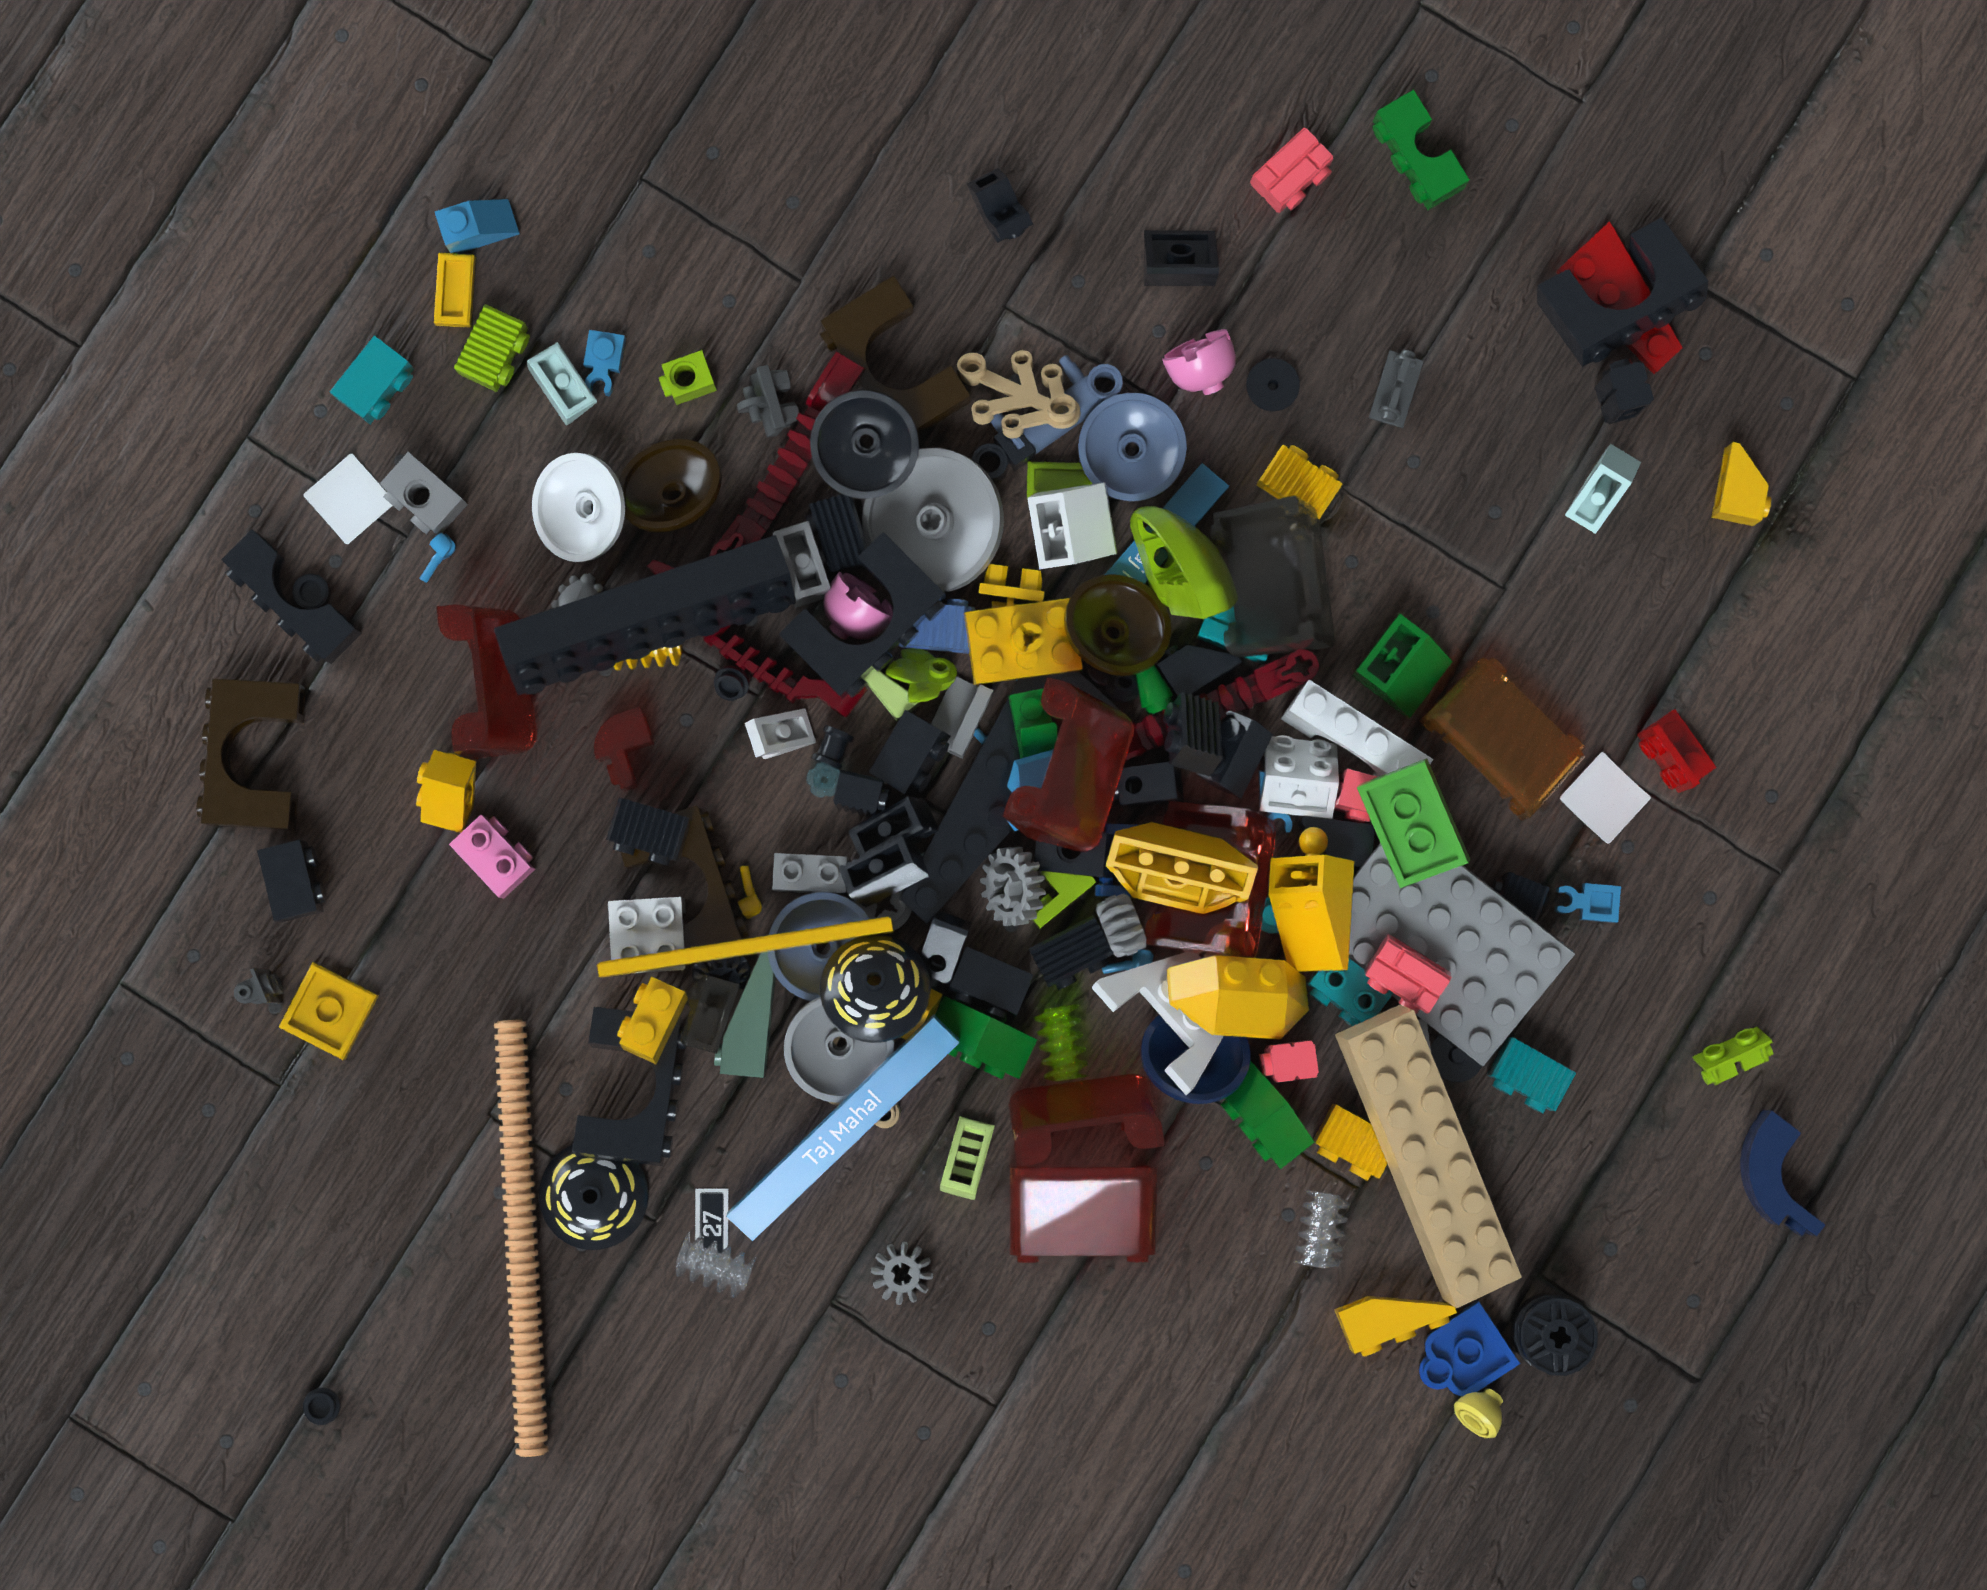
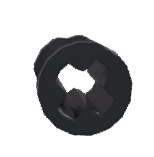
[811,725,854,771]

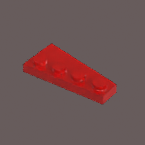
[1556,221,1683,374]

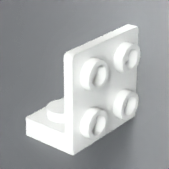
[1260,735,1339,819]
[608,897,686,973]

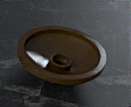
[619,439,722,532]
[1064,574,1171,676]

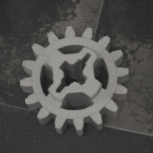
[980,847,1046,926]

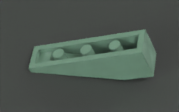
[714,952,776,1078]

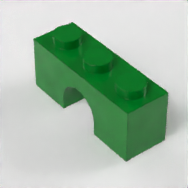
[1372,89,1470,210]

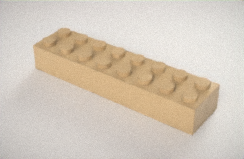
[1335,1005,1522,1308]

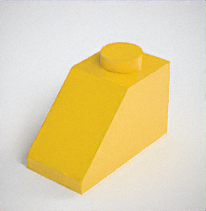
[1711,442,1771,526]

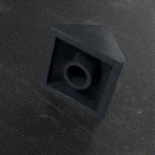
[1144,230,1219,286]

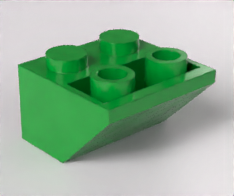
[1351,614,1453,719]

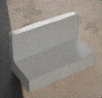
[931,677,993,759]

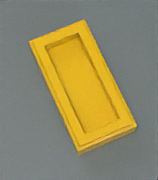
[434,253,476,328]

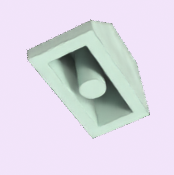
[1565,444,1641,534]

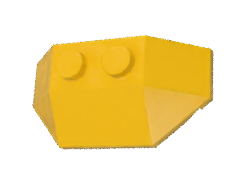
[1106,822,1258,914]
[1167,955,1309,1039]

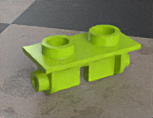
[1692,1027,1774,1085]

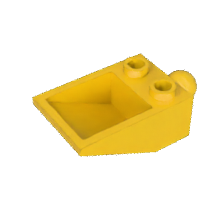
[1269,827,1354,972]

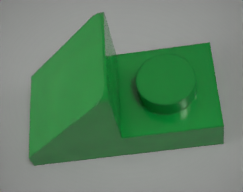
[1008,688,1058,758]

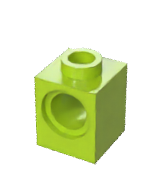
[659,350,717,405]

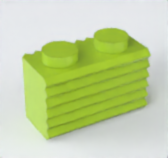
[454,304,530,392]

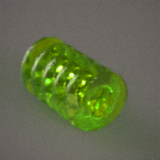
[1035,1004,1090,1081]

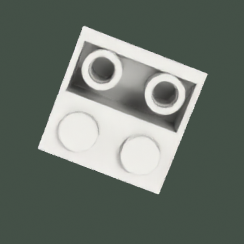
[1028,482,1117,569]

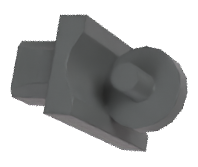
[736,365,799,438]

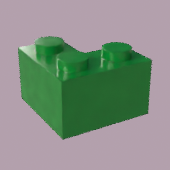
[935,996,1037,1080]
[1220,1061,1315,1169]

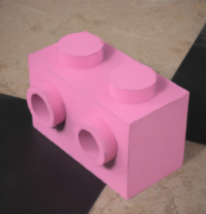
[449,815,535,899]

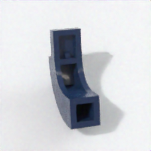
[1740,1110,1825,1237]

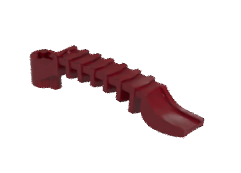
[710,351,865,556]
[647,560,868,718]
[1078,649,1319,776]

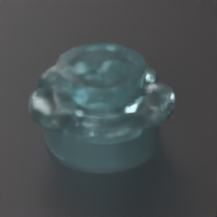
[806,762,840,798]

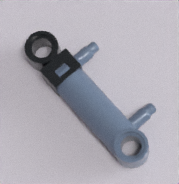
[972,355,1123,484]

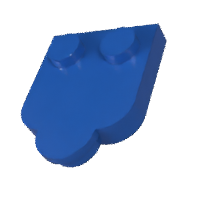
[1419,1300,1520,1396]

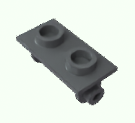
[1369,350,1423,429]
[234,968,284,1004]

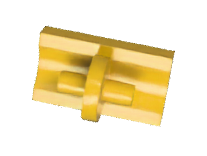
[979,564,1045,608]

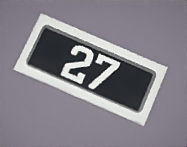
[695,1188,728,1258]

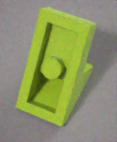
[1032,871,1096,929]

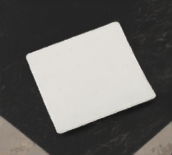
[304,454,393,544]
[1560,752,1651,844]

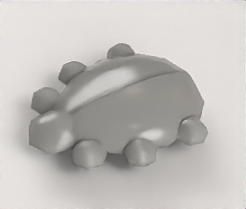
[551,573,603,608]

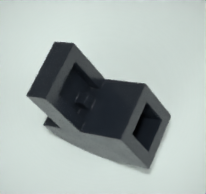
[967,168,1033,243]

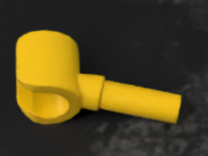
[737,866,762,919]

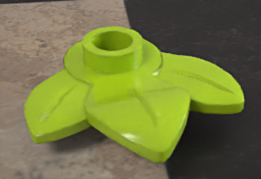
[885,648,957,703]

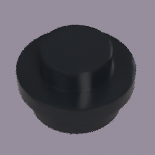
[714,665,750,701]
[303,1387,341,1425]

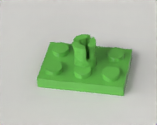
[1357,758,1470,888]

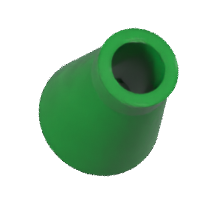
[1136,665,1175,715]

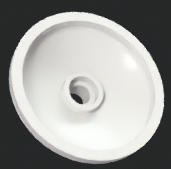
[532,453,625,562]

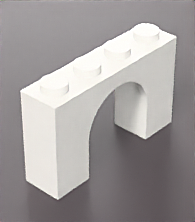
[1281,680,1433,777]

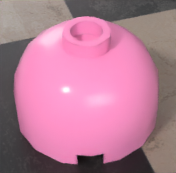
[1162,329,1236,395]
[823,572,893,640]

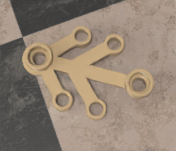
[957,350,1081,439]

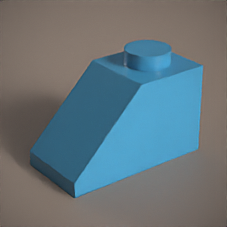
[435,199,520,254]

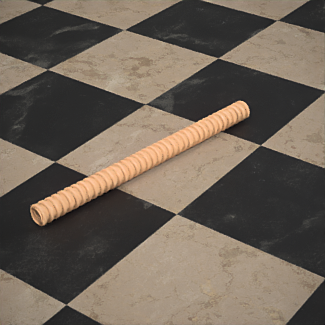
[494,1020,548,1457]

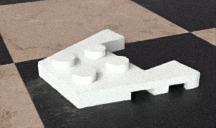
[1092,950,1223,1095]

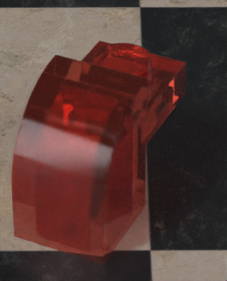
[594,707,655,792]

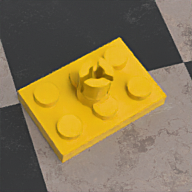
[964,598,1082,685]

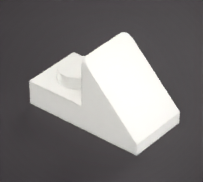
[745,708,816,759]

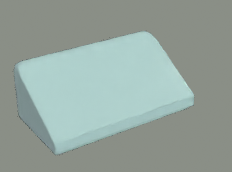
[527,342,597,426]

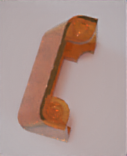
[1419,657,1585,821]

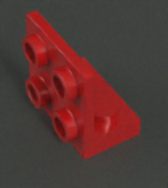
[1637,709,1717,793]

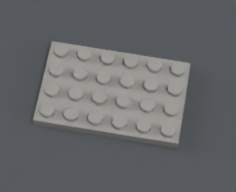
[1349,843,1575,1066]

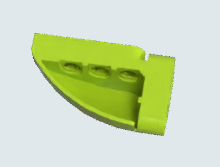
[1130,506,1238,619]

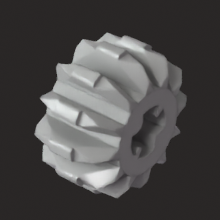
[1096,893,1147,958]
[871,1241,933,1305]

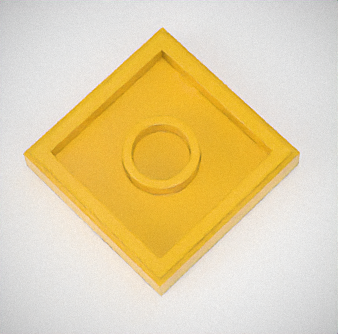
[279,962,379,1060]

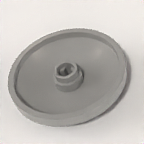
[862,448,1004,592]

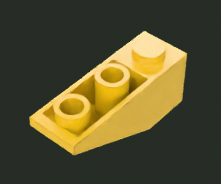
[1334,1296,1457,1356]

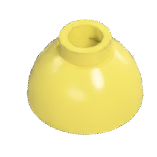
[1454,1388,1503,1438]

